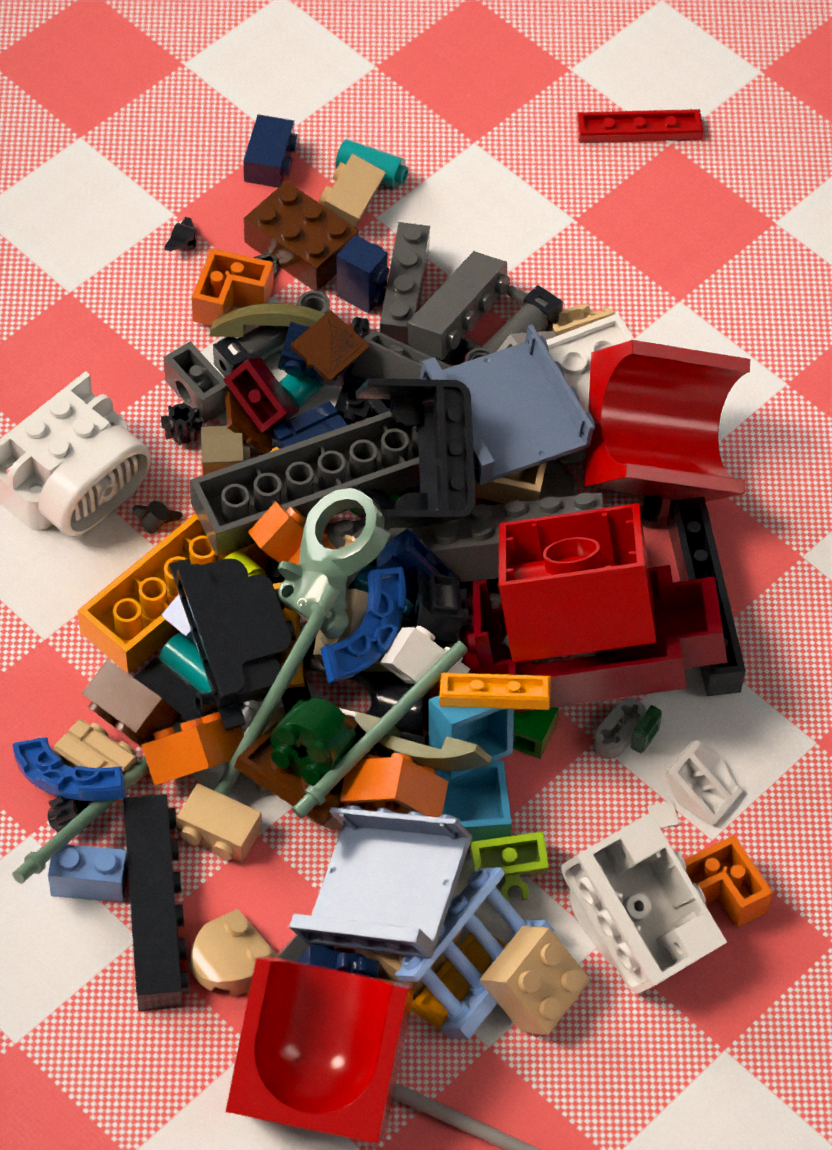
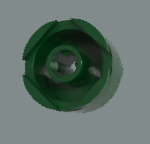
[271,697,356,786]

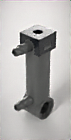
[463,285,563,362]
[213,291,330,377]

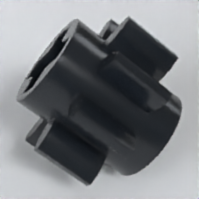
[161,402,203,445]
[47,796,91,834]

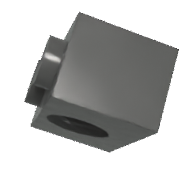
[163,341,229,424]

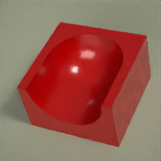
[499,503,656,663]
[225,956,415,1144]

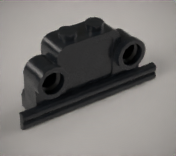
[169,558,296,731]

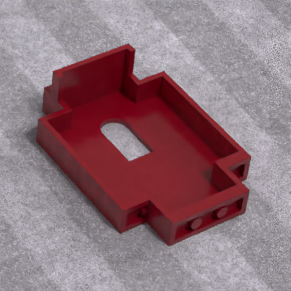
[459,565,727,713]

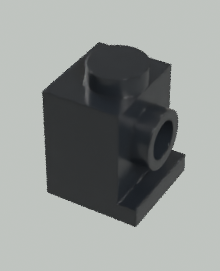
[335,374,371,425]

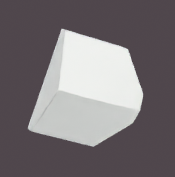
[665,740,742,825]

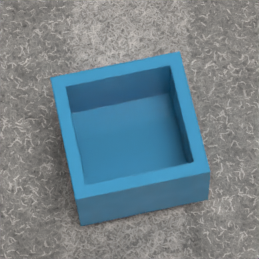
[429,695,514,779]
[435,760,512,847]

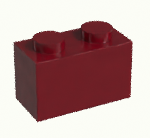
[223,358,299,433]

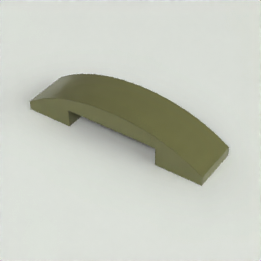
[210,303,325,337]
[354,711,492,771]

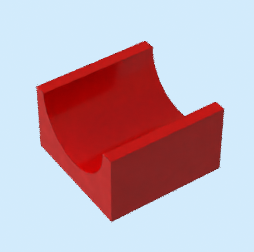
[584,340,751,502]

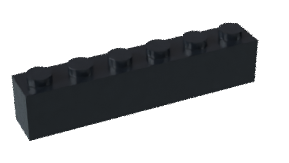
[667,497,746,696]
[123,794,189,1012]

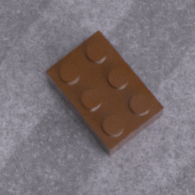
[244,181,359,291]

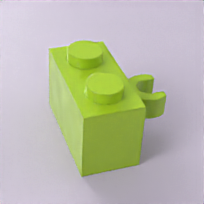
[470,831,549,902]

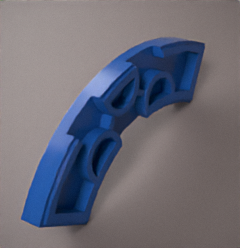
[320,567,406,684]
[12,737,126,801]

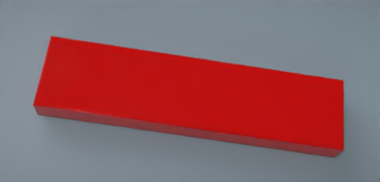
[576,109,703,143]

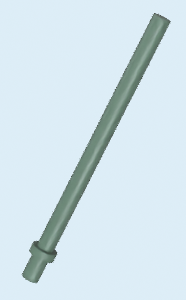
[214,584,341,796]
[292,641,468,819]
[13,756,150,884]

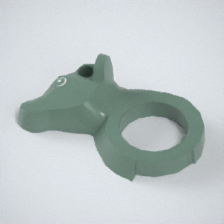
[278,488,391,638]

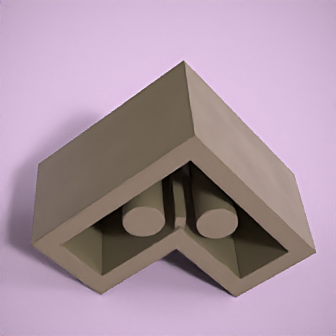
[201,426,250,475]

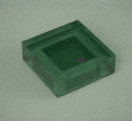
[631,705,662,754]

